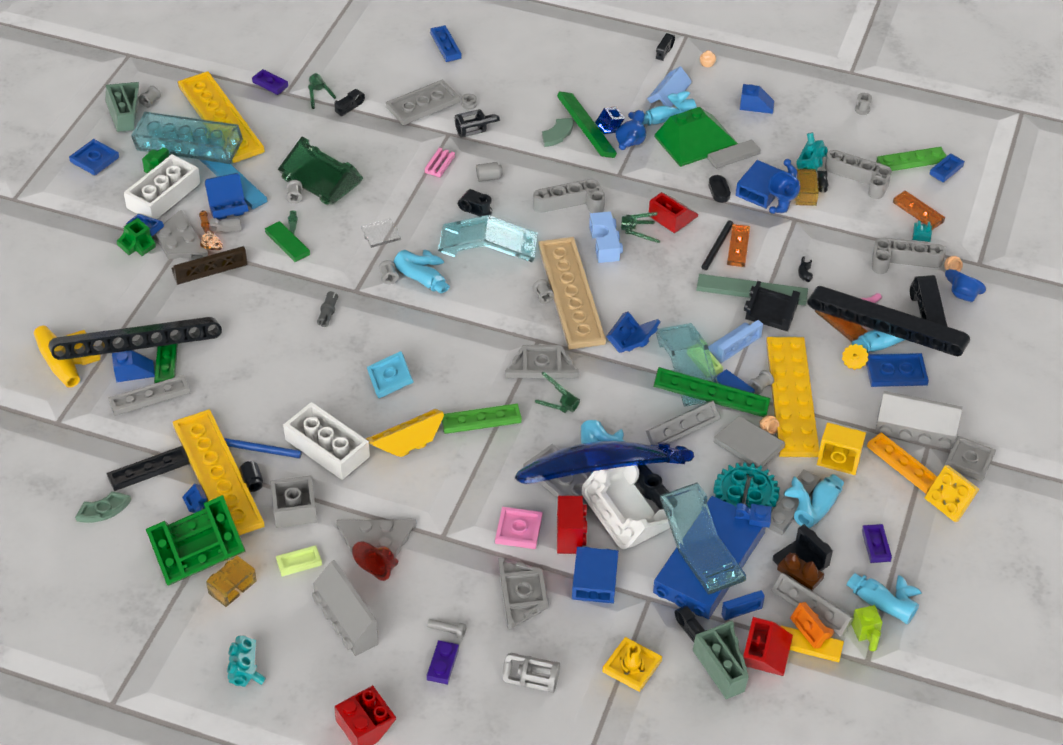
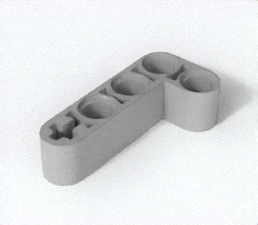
[825,150,892,199]
[533,179,605,213]
[872,238,946,274]

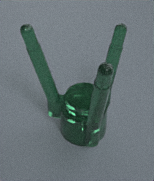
[308,73,336,109]
[621,212,660,243]
[535,372,580,413]

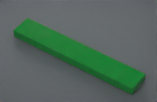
[557,91,617,158]
[653,367,771,417]

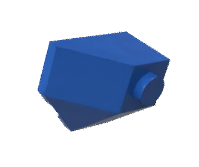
[740,84,774,114]
[112,350,155,383]

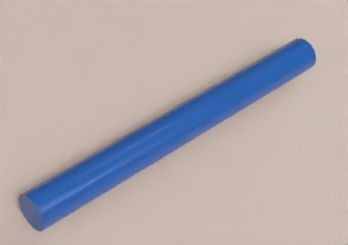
[224,438,302,459]

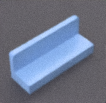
[647,66,692,107]
[707,320,763,363]

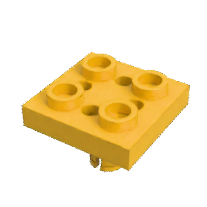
[924,465,979,522]
[602,637,662,692]

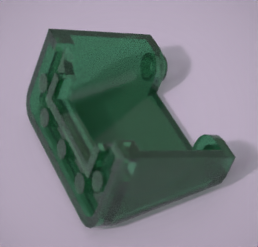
[278,136,363,205]

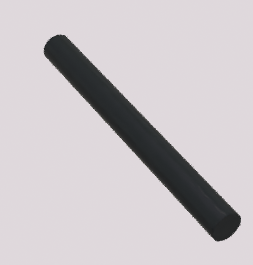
[701,220,734,270]

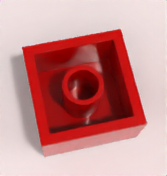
[557,495,587,554]

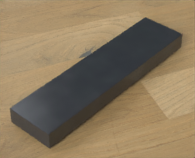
[107,446,190,491]

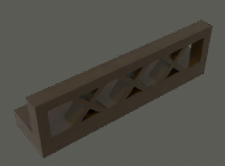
[171,246,247,285]

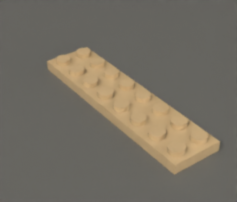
[538,237,606,350]

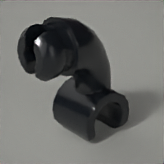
[817,171,828,192]
[798,256,813,282]

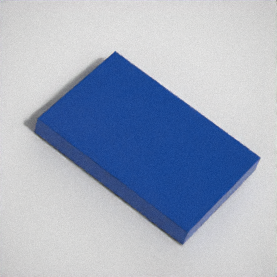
[866,353,929,387]

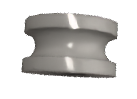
[461,94,476,110]

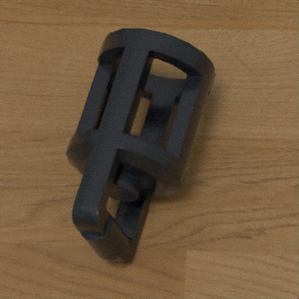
[454,109,500,138]

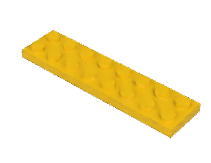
[178,71,265,163]
[766,337,819,457]
[172,409,265,536]

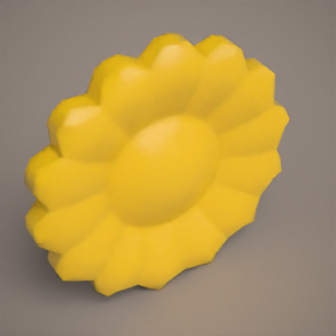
[842,344,868,370]

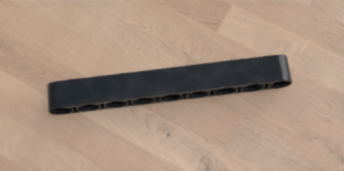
[807,286,970,357]
[48,317,222,360]

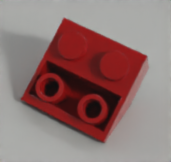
[648,192,698,233]
[743,617,793,676]
[334,685,396,745]

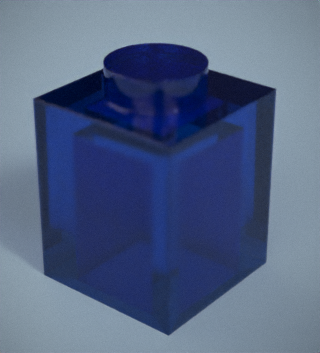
[595,107,625,134]

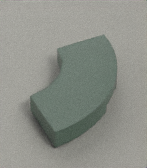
[542,118,573,147]
[75,491,131,523]

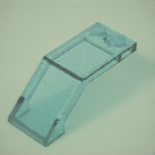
[438,215,538,262]
[656,323,718,407]
[660,482,746,595]

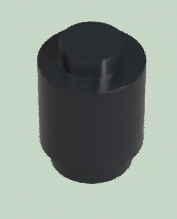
[239,461,263,492]

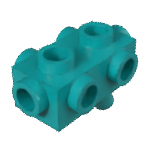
[796,132,828,174]
[227,635,266,687]

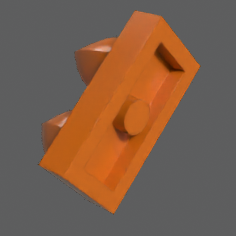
[790,602,834,649]

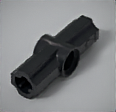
[634,460,677,512]

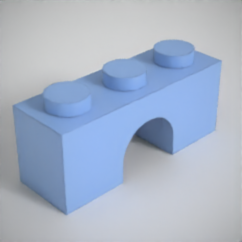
[589,211,623,263]

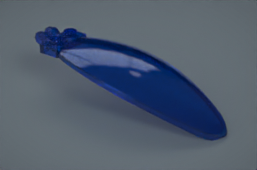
[514,441,695,484]

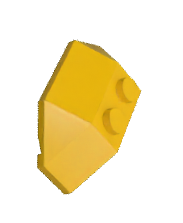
[365,409,444,457]

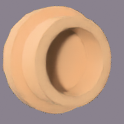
[700,50,716,67]
[944,256,963,272]
[759,415,779,434]

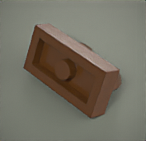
[777,552,825,591]

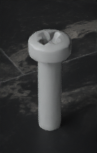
[427,619,466,639]

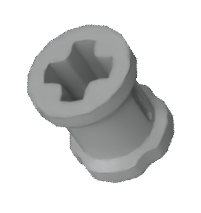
[138,86,161,107]
[855,93,872,115]
[287,180,303,203]
[379,260,399,285]
[532,279,554,304]
[749,370,774,394]

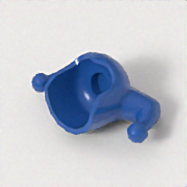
[615,110,646,150]
[768,159,801,214]

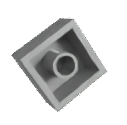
[270,476,317,528]

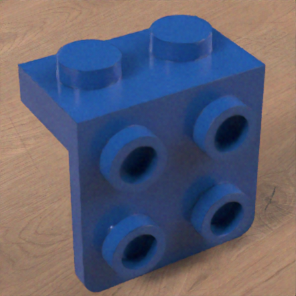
[205,173,249,220]
[606,311,661,353]

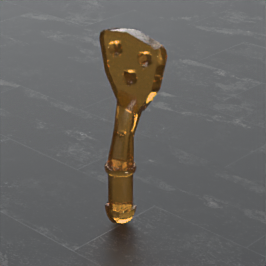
[199,210,223,250]

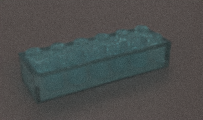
[131,112,243,164]

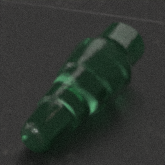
[288,210,298,234]

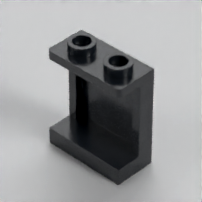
[744,281,801,332]

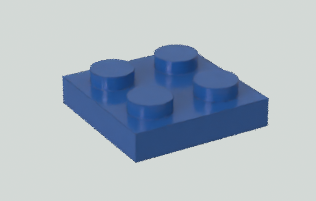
[69,139,119,176]

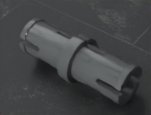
[317,291,338,327]

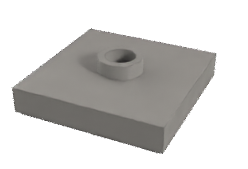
[945,436,996,481]

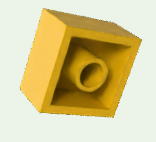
[817,422,866,475]

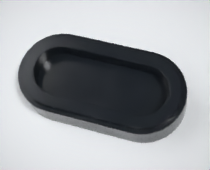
[708,175,731,203]

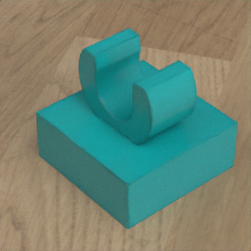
[912,220,932,242]

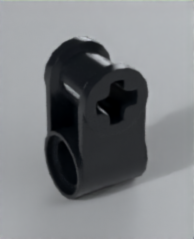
[457,189,492,218]

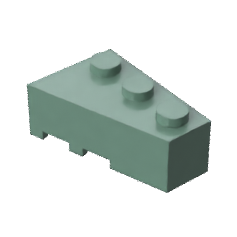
[105,82,139,132]
[692,620,749,699]

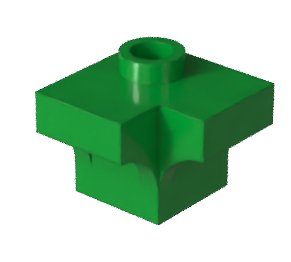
[142,147,169,173]
[117,218,156,256]

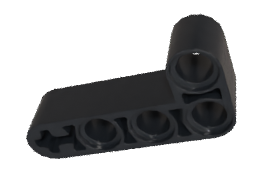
[909,275,948,327]

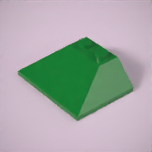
[654,107,738,167]
[146,495,246,586]

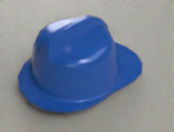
[945,269,986,302]

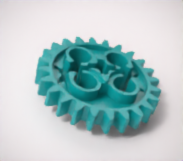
[713,462,780,511]

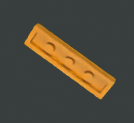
[867,432,938,494]

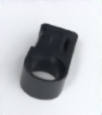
[656,33,675,61]
[334,89,365,116]
[674,606,707,642]

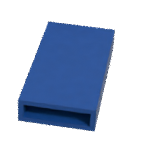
[653,496,766,619]

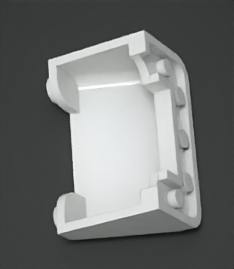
[582,458,677,549]

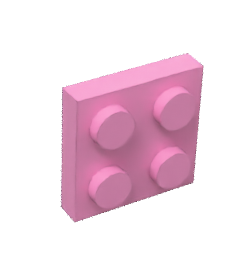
[495,507,543,549]

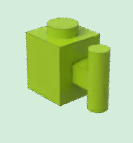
[851,605,883,651]

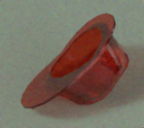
[352,541,399,581]

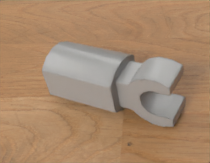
[210,218,241,233]

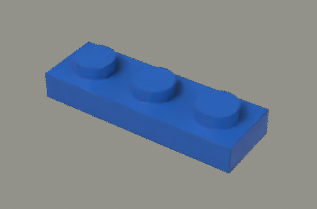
[430,25,461,62]

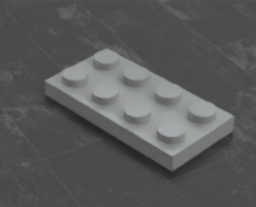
[386,79,460,125]
[523,444,590,509]

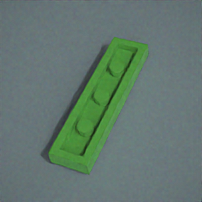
[876,147,947,171]
[441,403,522,434]

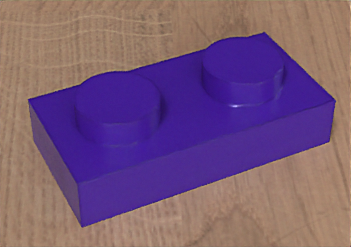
[252,69,288,95]
[862,524,892,563]
[427,640,459,685]

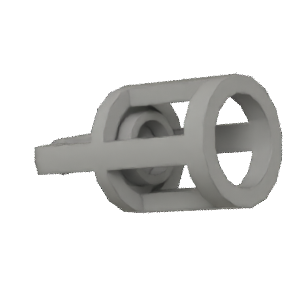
[502,653,560,693]

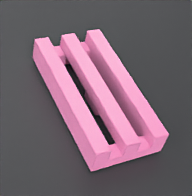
[425,148,455,178]

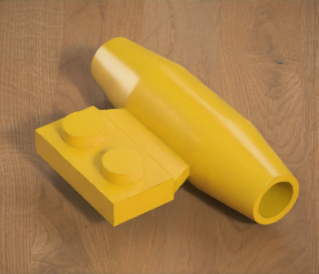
[33,325,100,388]

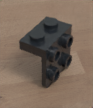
[773,524,833,571]

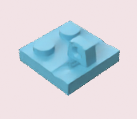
[367,351,414,398]

